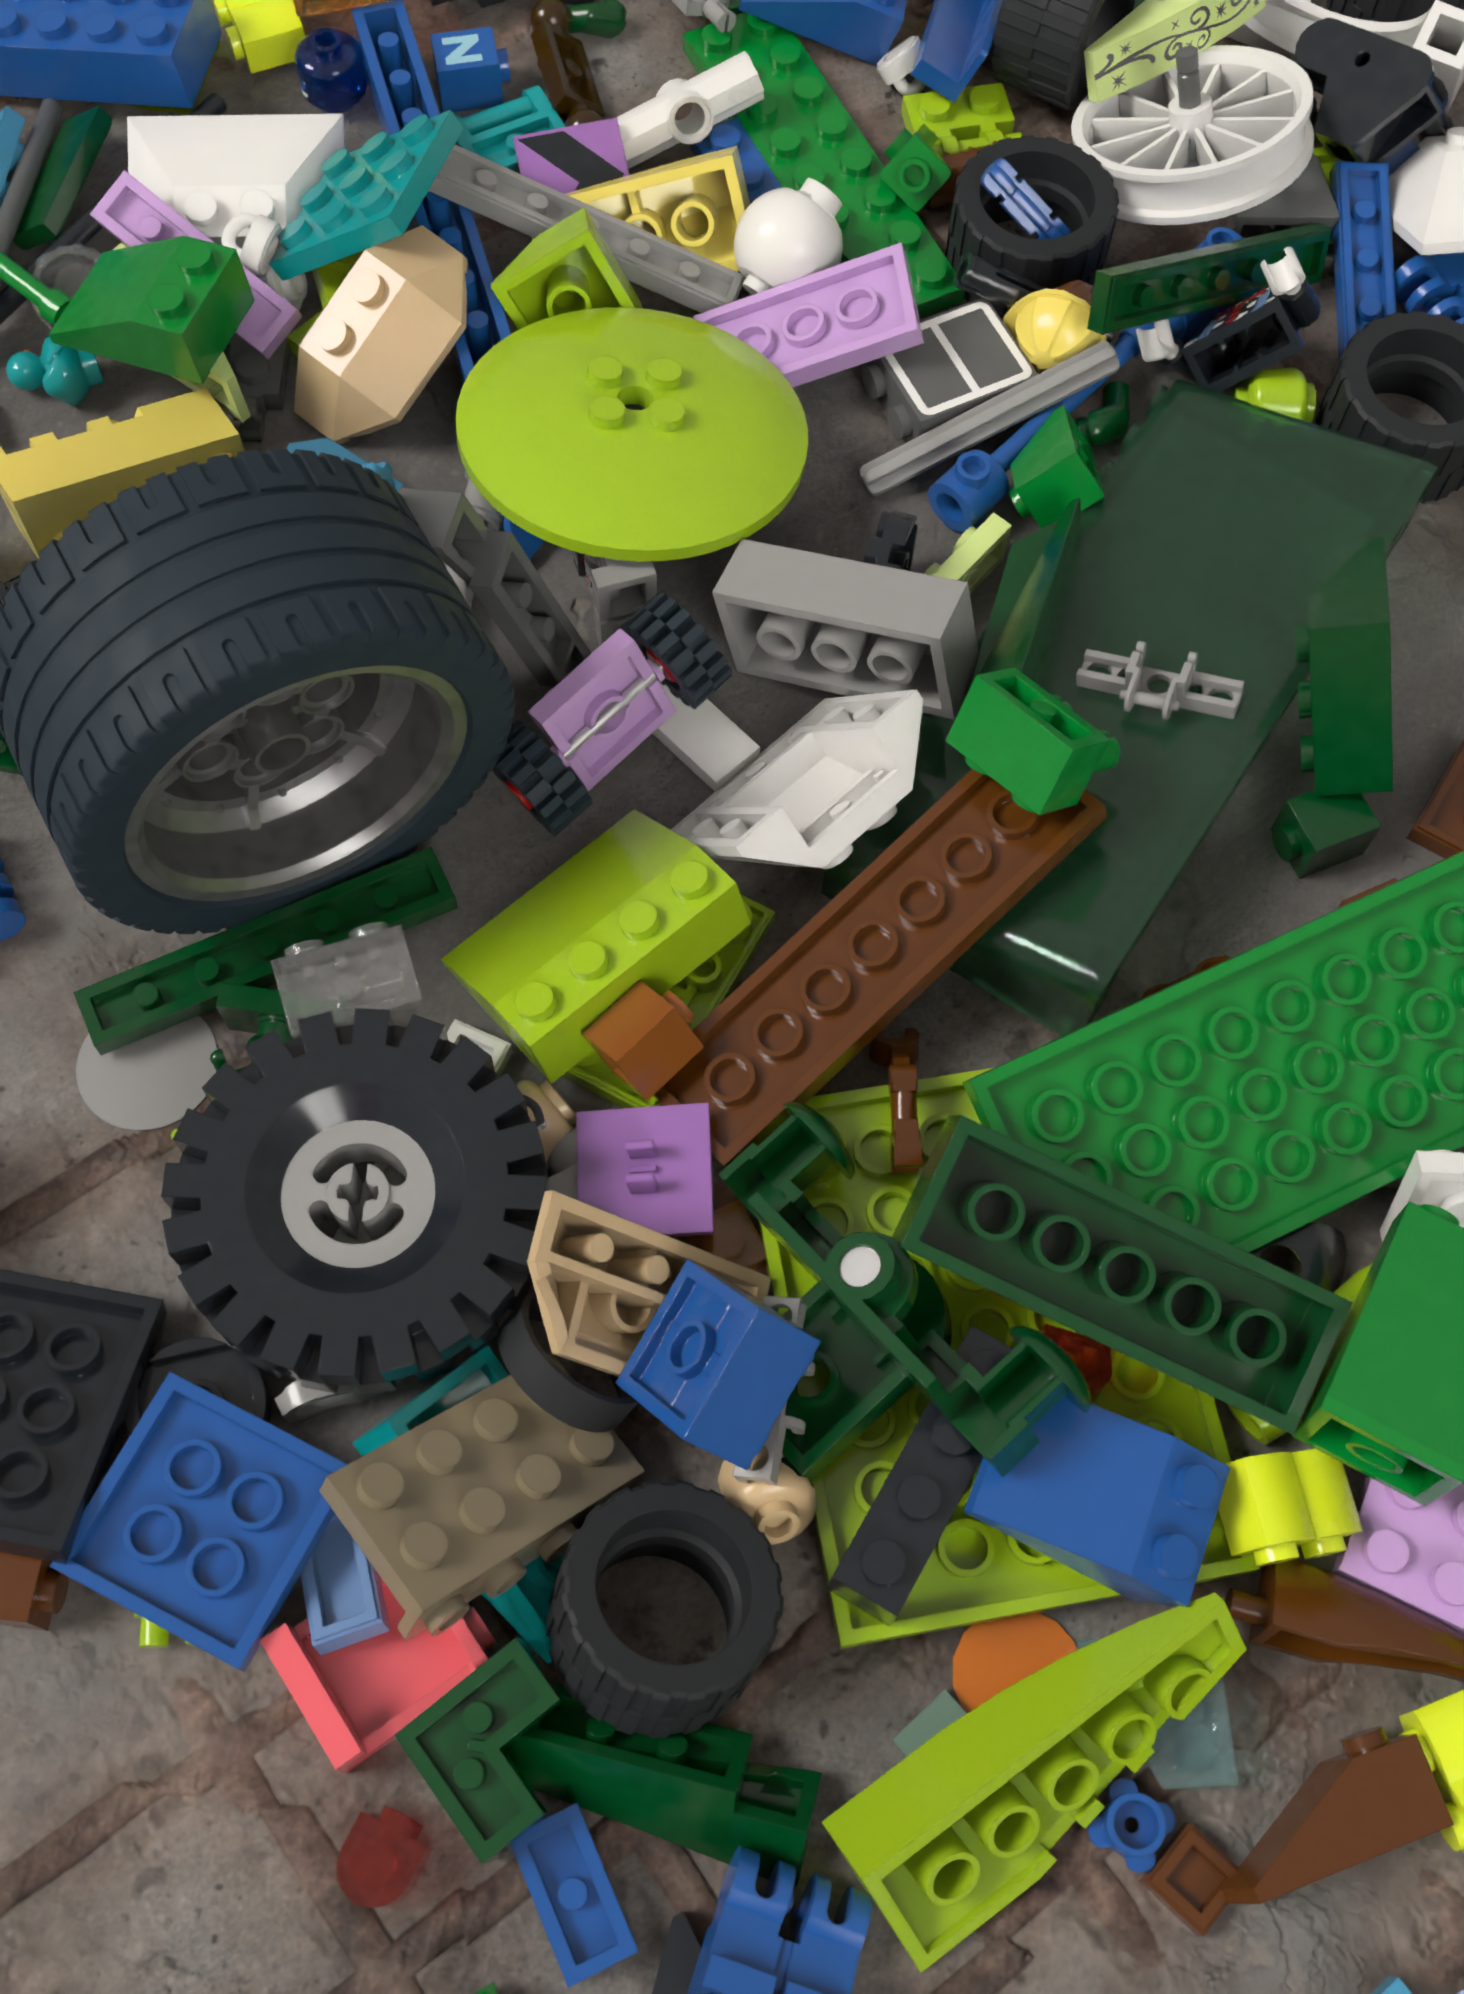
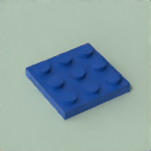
[50,1372,348,1673]

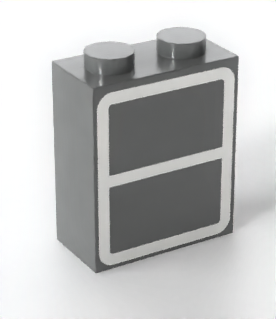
[861,298,1038,443]

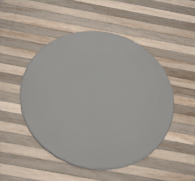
[76,1015,218,1131]

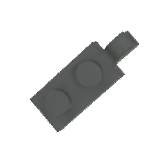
[228,328,294,441]

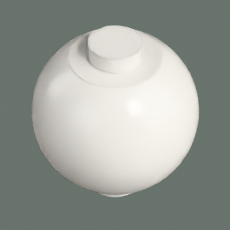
[734,178,843,295]

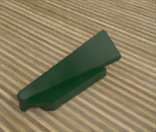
[971,498,1081,685]
[504,1681,822,1887]

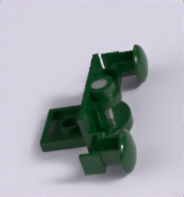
[718,1102,1091,1481]

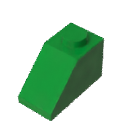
[1008,405,1105,528]

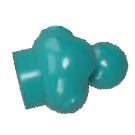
[6,337,105,406]

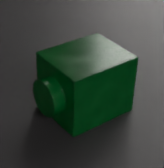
[1270,790,1381,879]

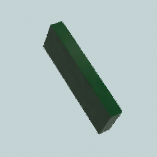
[13,105,113,250]

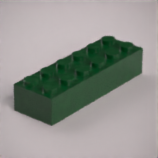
[892,1115,1353,1435]

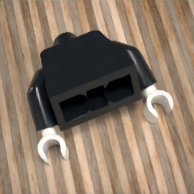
[1136,247,1321,399]

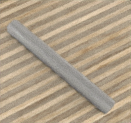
[859,341,1120,496]

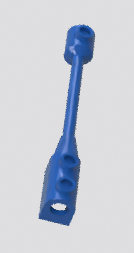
[928,227,1243,534]

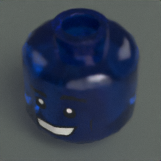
[294,28,368,113]

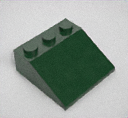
[1295,537,1393,796]

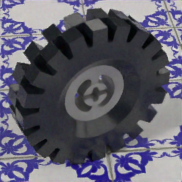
[161,1008,549,1394]

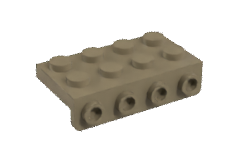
[319,1352,645,1640]

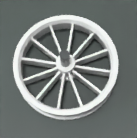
[1071,45,1314,225]

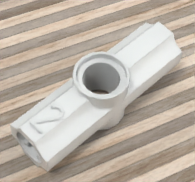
[617,51,765,169]

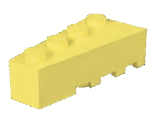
[0,388,244,559]

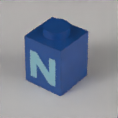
[430,26,511,113]

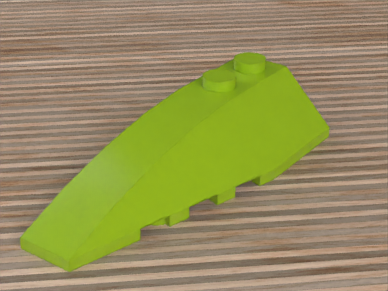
[822,1592,1247,1973]

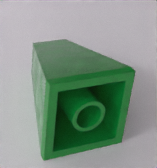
[1292,1201,1464,1506]

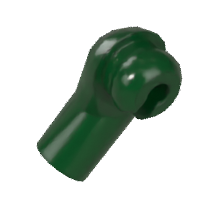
[566,0,627,39]
[1075,381,1130,447]

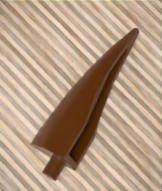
[1224,1559,1464,1682]

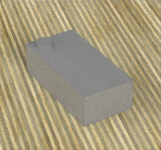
[712,539,979,720]

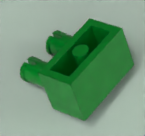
[946,667,1121,816]

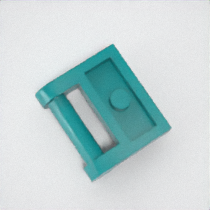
[455,85,565,174]

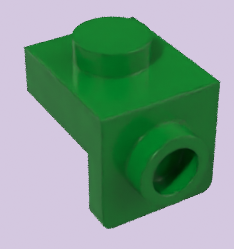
[878,123,952,212]

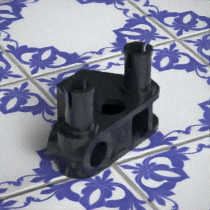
[1295,17,1454,163]

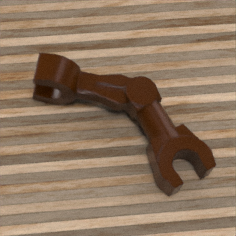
[869,1028,923,1175]

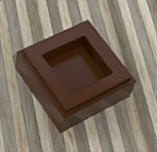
[1139,1822,1239,1937]

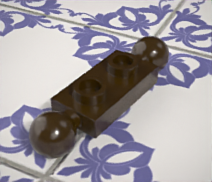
[530,0,605,127]

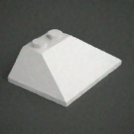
[127,114,345,248]
[1389,127,1464,255]
[671,689,924,870]

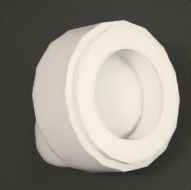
[876,36,925,95]
[221,213,282,276]

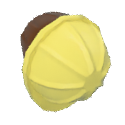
[1003,280,1107,374]

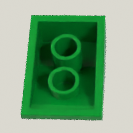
[48,236,255,384]

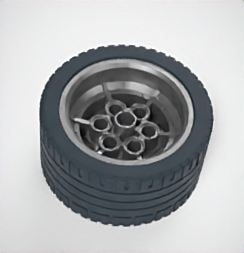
[0,449,514,934]

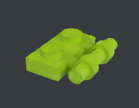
[901,83,1022,156]

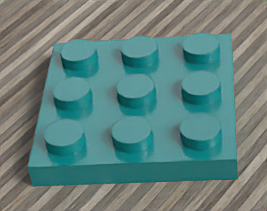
[268,110,464,281]

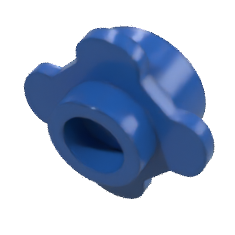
[1087,1778,1175,1873]

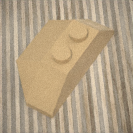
[294,225,468,445]
[527,1190,771,1377]

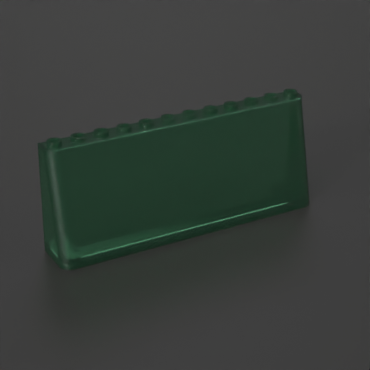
[821,379,1439,1036]

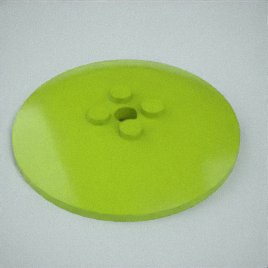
[456,307,808,562]

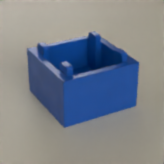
[615,1259,821,1470]

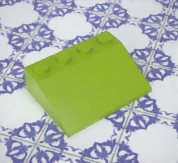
[440,809,751,1084]

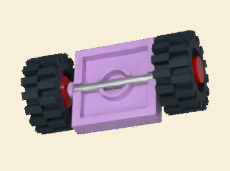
[493,592,733,836]

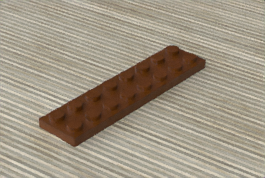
[653,769,1107,1169]

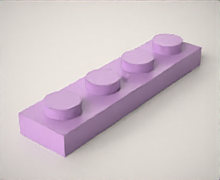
[90,170,303,360]

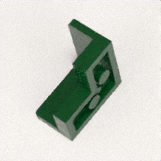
[394,1638,563,1864]

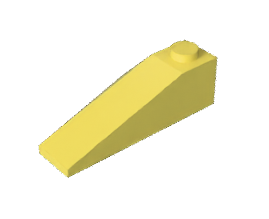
[531,146,750,272]

